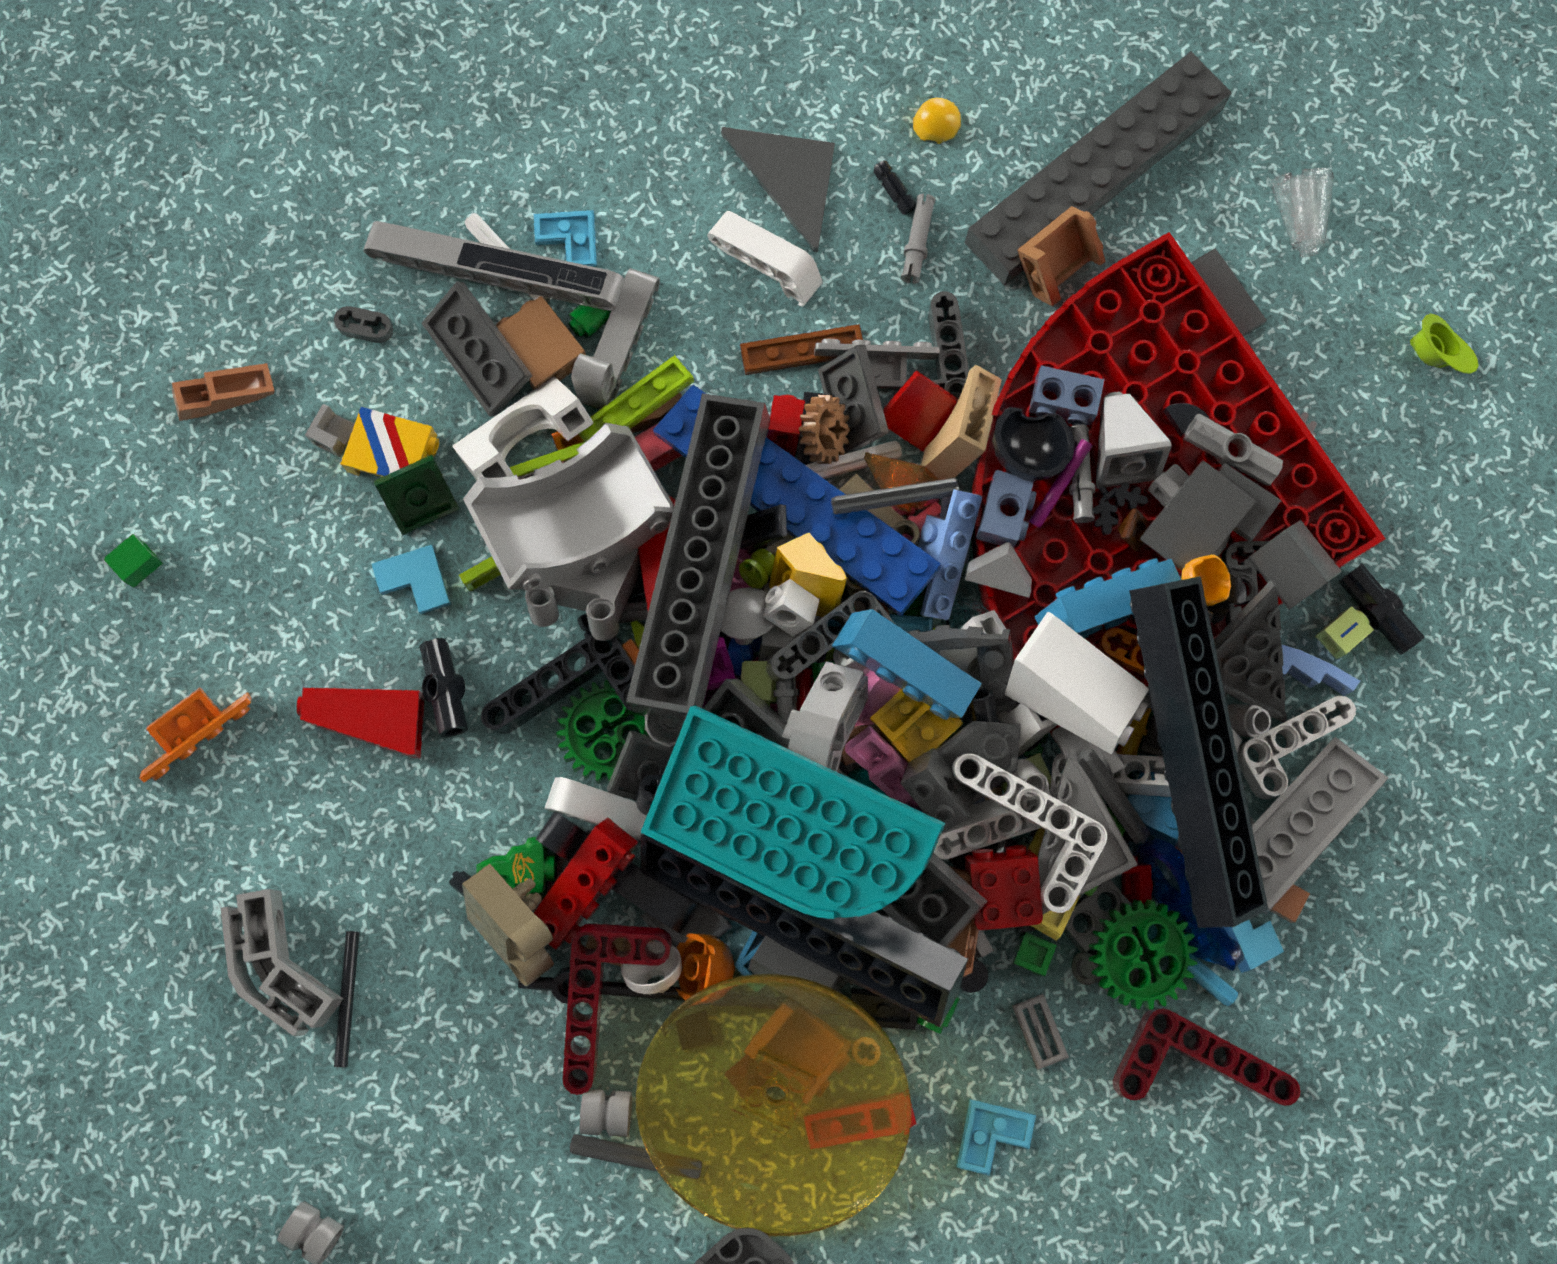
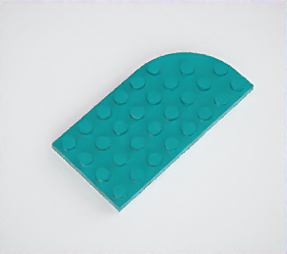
[641,705,946,919]

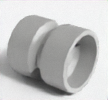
[580,1089,632,1137]
[277,1201,344,1264]

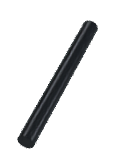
[334,931,359,1067]

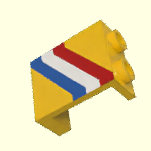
[340,407,439,477]

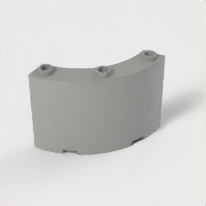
[463,423,674,591]

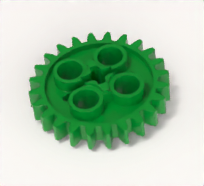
[556,680,649,784]
[1089,899,1198,1010]

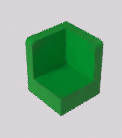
[104,534,163,588]
[1012,932,1057,977]

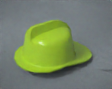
[1410,313,1479,374]

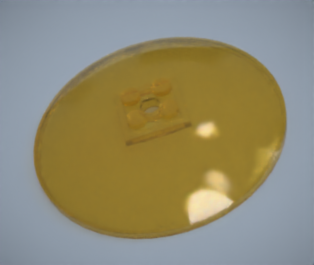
[636,974,911,1236]

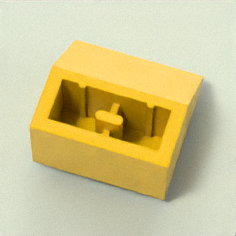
[769,533,847,617]

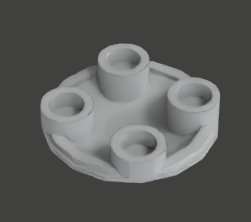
[721,587,776,645]

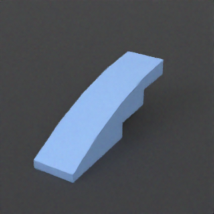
[1281,644,1360,696]

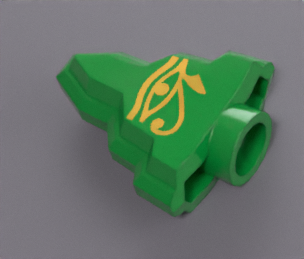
[476,837,557,900]

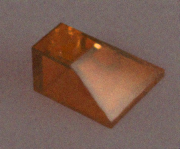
[864,452,939,512]

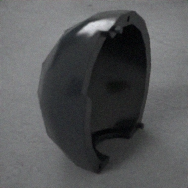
[992,407,1075,482]

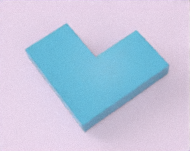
[534,210,597,268]
[372,545,451,614]
[1221,920,1284,973]
[956,1099,1036,1176]

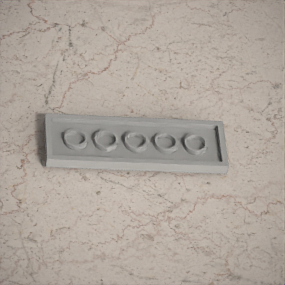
[1252,737,1388,914]

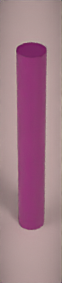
[1029,439,1093,528]

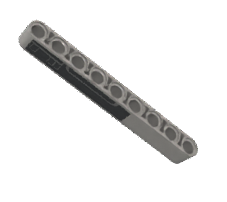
[363,221,625,311]

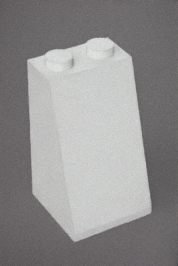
[1004,612,1149,755]

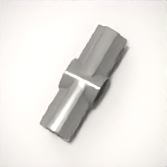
[1183,414,1283,486]

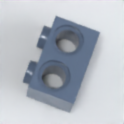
[1029,365,1104,426]

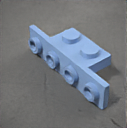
[918,489,982,620]

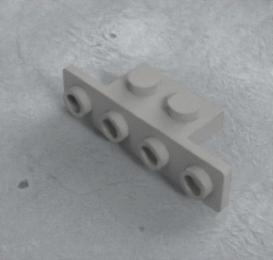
[814,339,940,389]

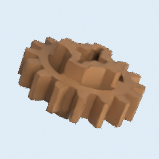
[799,395,850,464]

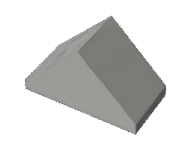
[965,542,1032,597]

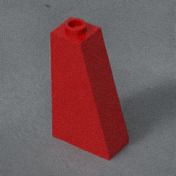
[297,687,425,759]

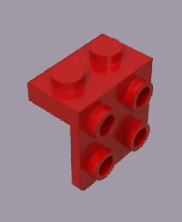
[964,845,1043,930]

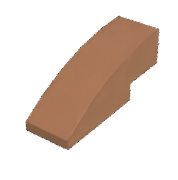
[172,363,275,421]

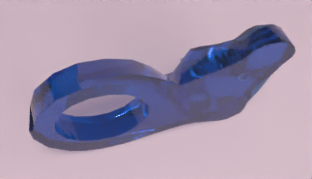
[1135,839,1244,971]

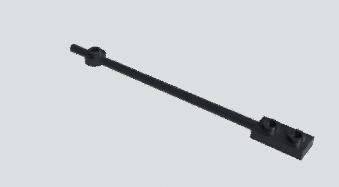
[518,967,917,1030]

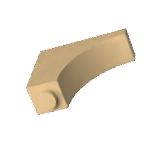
[919,365,1002,481]

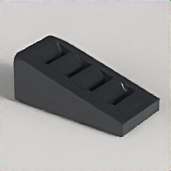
[740,504,787,552]

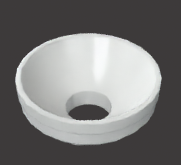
[621,942,682,995]

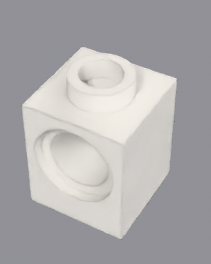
[763,579,820,637]

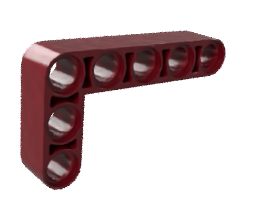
[563,923,672,1095]
[1113,1008,1301,1106]

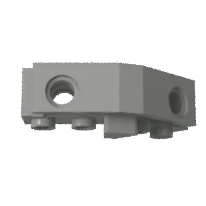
[782,662,868,772]
[221,889,343,1036]

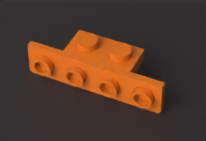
[139,687,252,783]

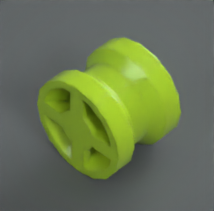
[739,548,775,589]

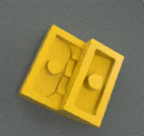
[870,689,963,762]

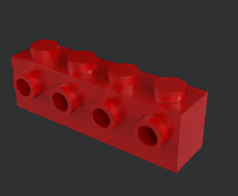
[534,817,638,950]

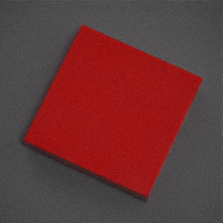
[883,370,958,452]

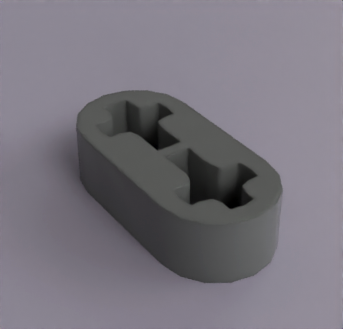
[334,306,393,343]

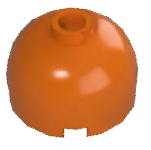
[676,934,735,1001]

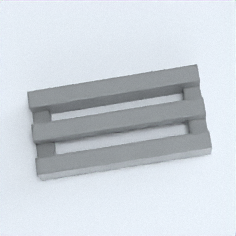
[1012,994,1069,1070]

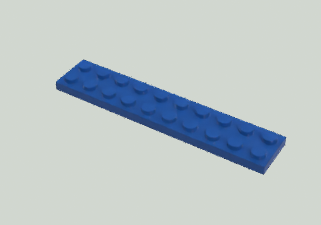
[653,384,941,617]

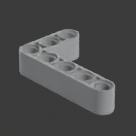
[571,268,660,409]

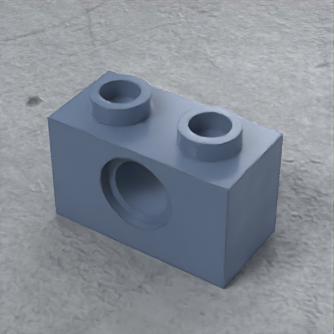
[976,470,1037,548]

